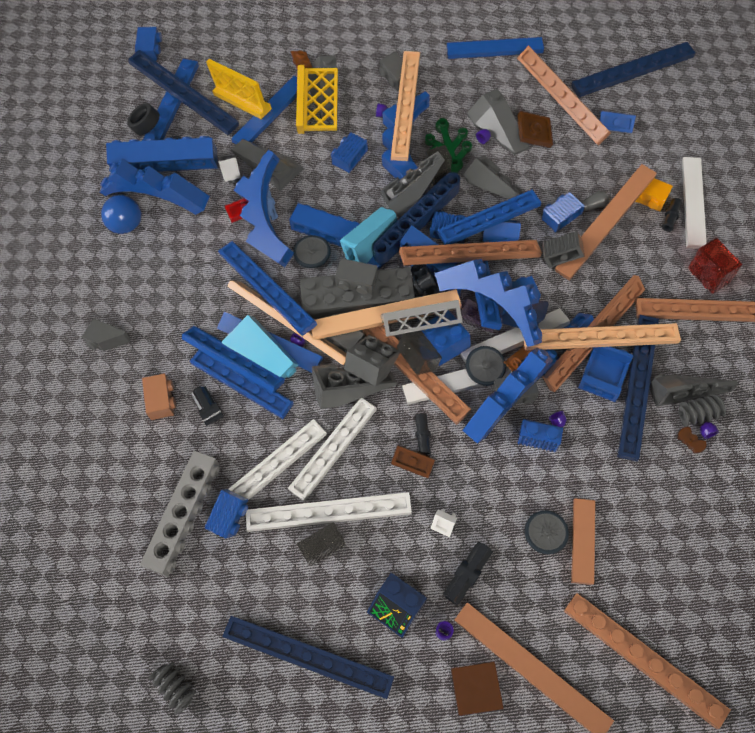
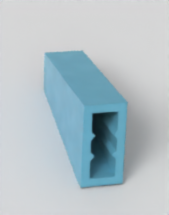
[340,207,398,264]
[222,315,299,378]

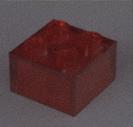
[688,238,743,294]

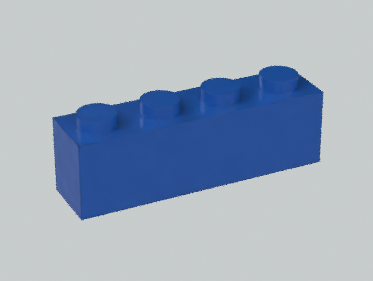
[289,203,360,247]

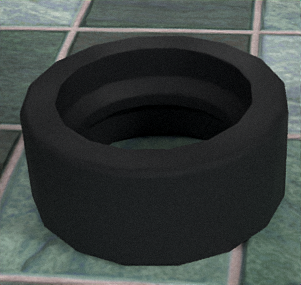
[127,103,160,136]

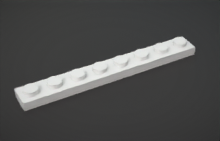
[246,492,412,532]

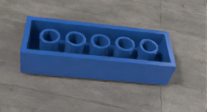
[106,136,218,172]

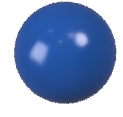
[101,195,142,234]

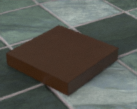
[517,111,553,148]
[451,662,504,716]

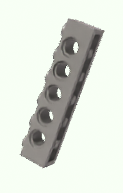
[140,451,220,578]

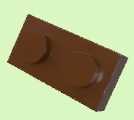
[391,444,436,478]

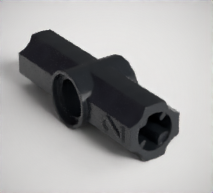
[443,541,493,606]

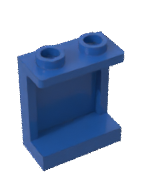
[578,347,633,402]

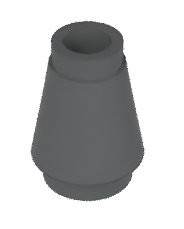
[581,190,609,212]

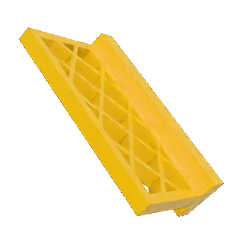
[206,59,272,119]
[296,65,338,134]

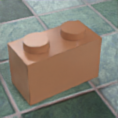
[142,373,176,420]

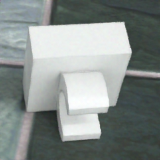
[430,509,457,537]

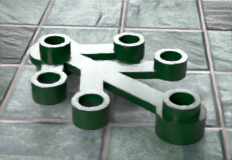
[425,118,472,173]

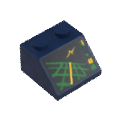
[367,573,427,638]

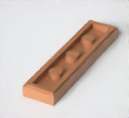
[571,498,595,585]

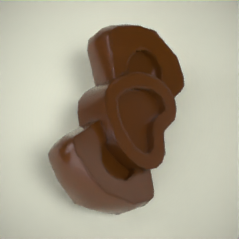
[677,427,706,454]

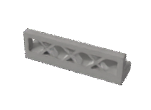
[381,300,463,337]

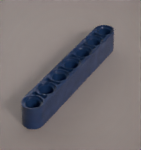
[373,172,460,264]

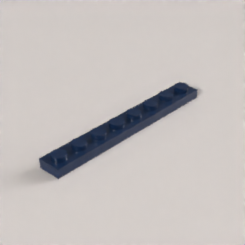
[571,42,696,97]
[128,50,239,135]
[617,315,659,462]
[222,616,394,700]

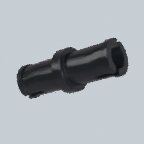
[662,198,682,232]
[415,413,431,455]

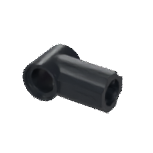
[191,386,224,426]

